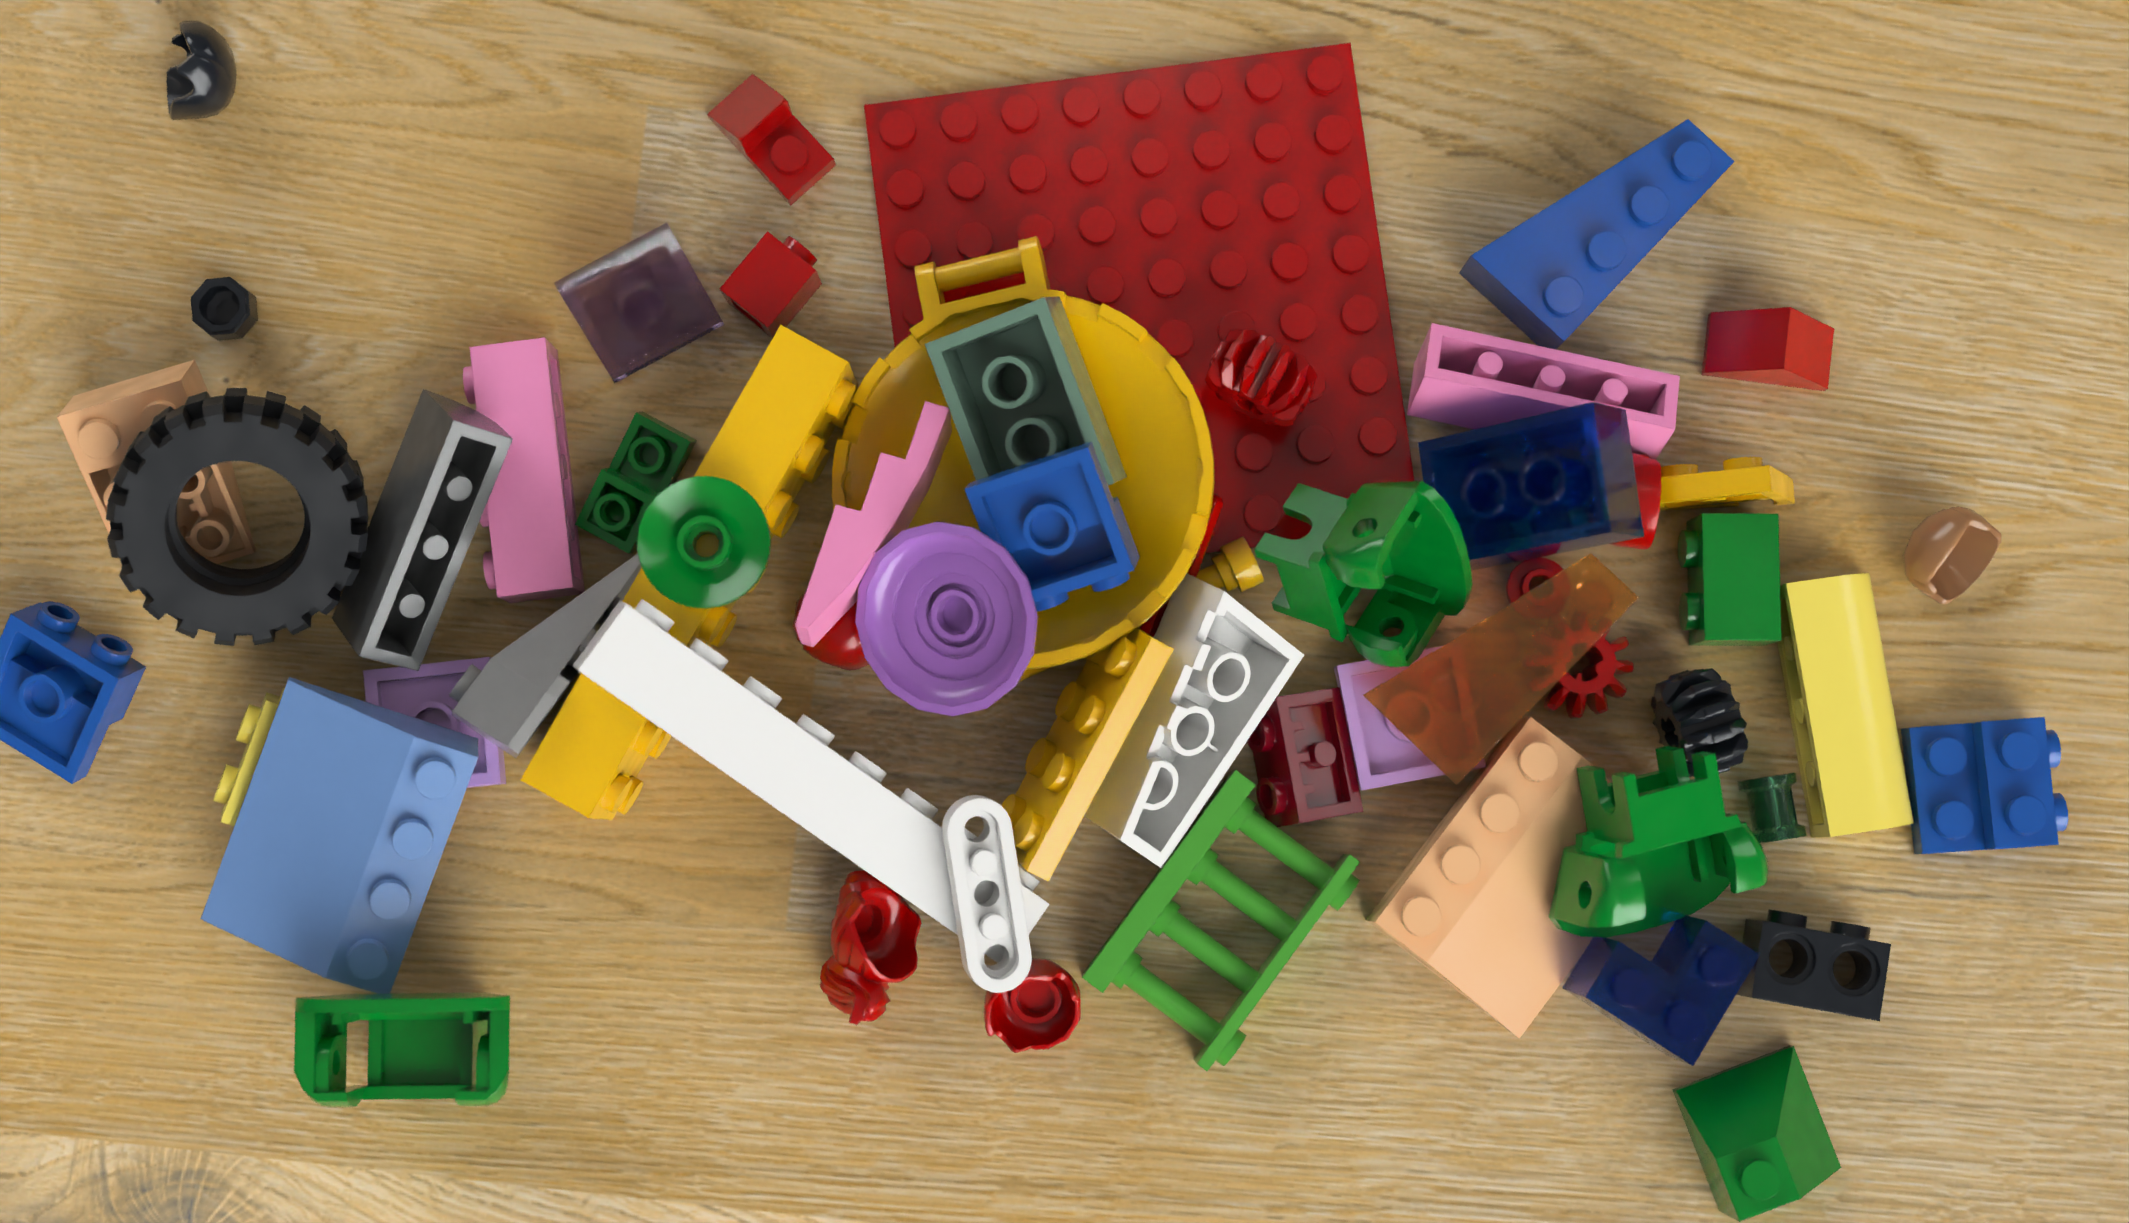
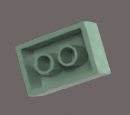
[925,296,1127,485]

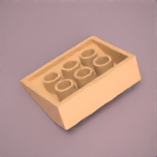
[1366,717,1611,1038]

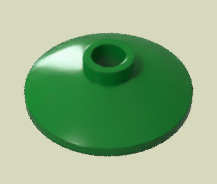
[637,476,771,609]

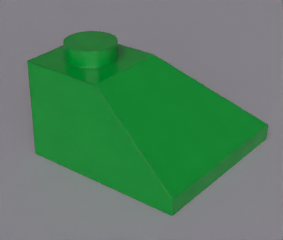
[1673,1045,1841,1222]

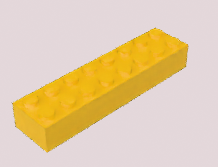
[520,325,859,820]

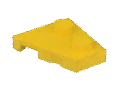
[1660,457,1795,511]

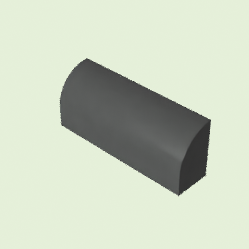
[332,389,513,671]

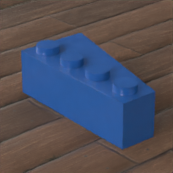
[1459,119,1735,350]

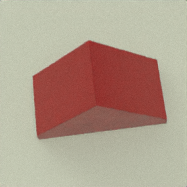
[1701,307,1834,391]

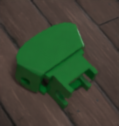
[1254,481,1473,667]
[1549,746,1768,937]
[294,993,510,1107]

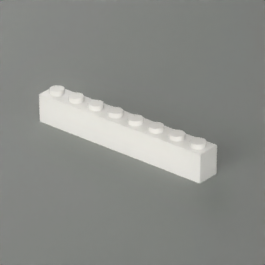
[573,599,1049,963]

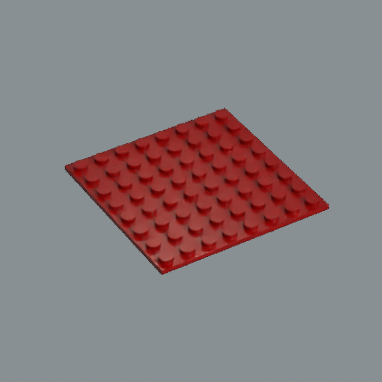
[864,43,1415,555]

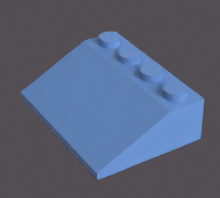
[201,677,478,994]

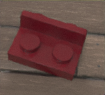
[1247,687,1364,827]

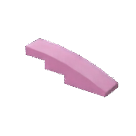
[795,401,952,647]

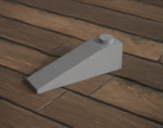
[449,554,642,759]

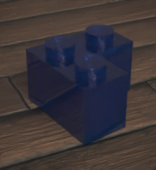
[1562,915,1760,1066]

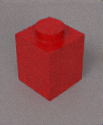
[719,231,822,339]

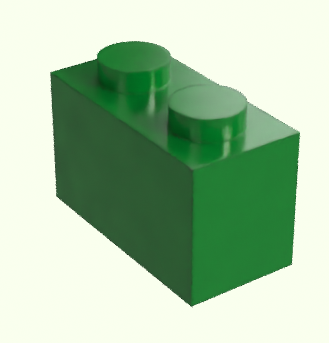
[1678,513,1781,646]

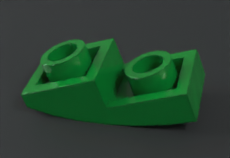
[575,411,697,554]

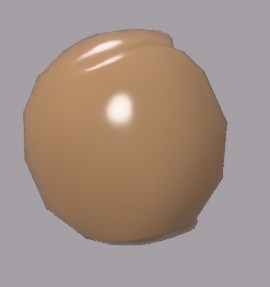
[1903,506,2002,604]

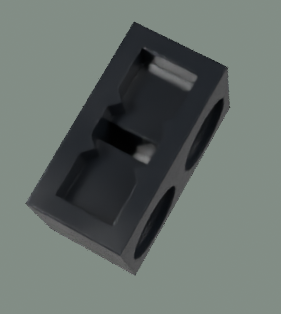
[1734,909,1891,1021]

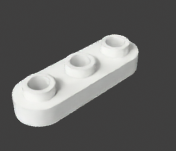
[942,795,1032,993]

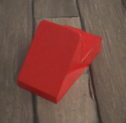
[707,74,836,206]

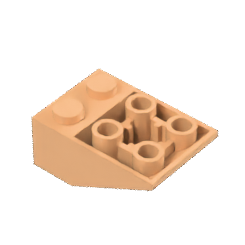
[57,360,256,564]

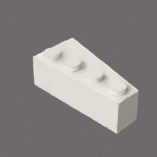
[1084,573,1304,868]

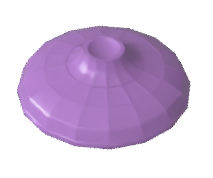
[855,521,1038,716]

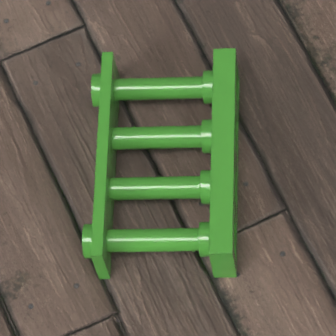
[1082,769,1360,1072]

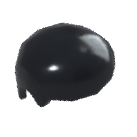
[167,21,237,120]

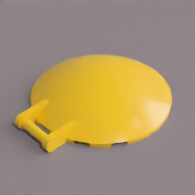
[832,236,1214,669]

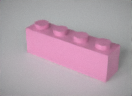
[1407,323,1680,460]
[463,337,585,603]

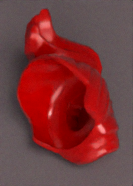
[820,870,922,1025]

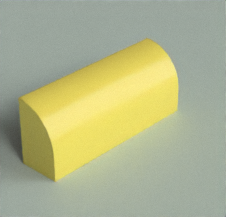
[1778,573,1914,838]

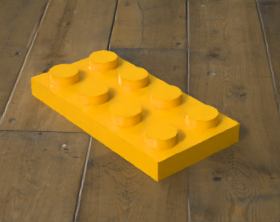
[1001,628,1174,882]

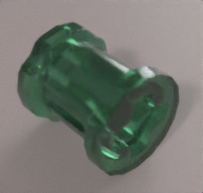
[1737,772,1807,843]

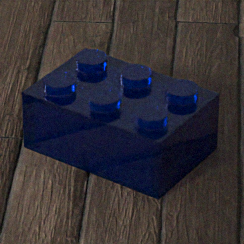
[1418,402,1644,571]

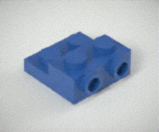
[965,441,1140,612]
[0,601,146,784]
[1901,717,2068,854]

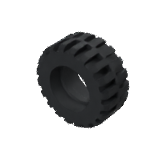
[106,388,368,646]

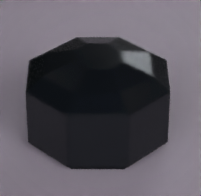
[191,277,258,341]

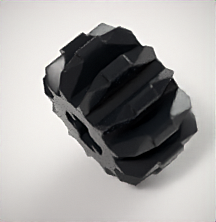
[1651,668,1749,777]

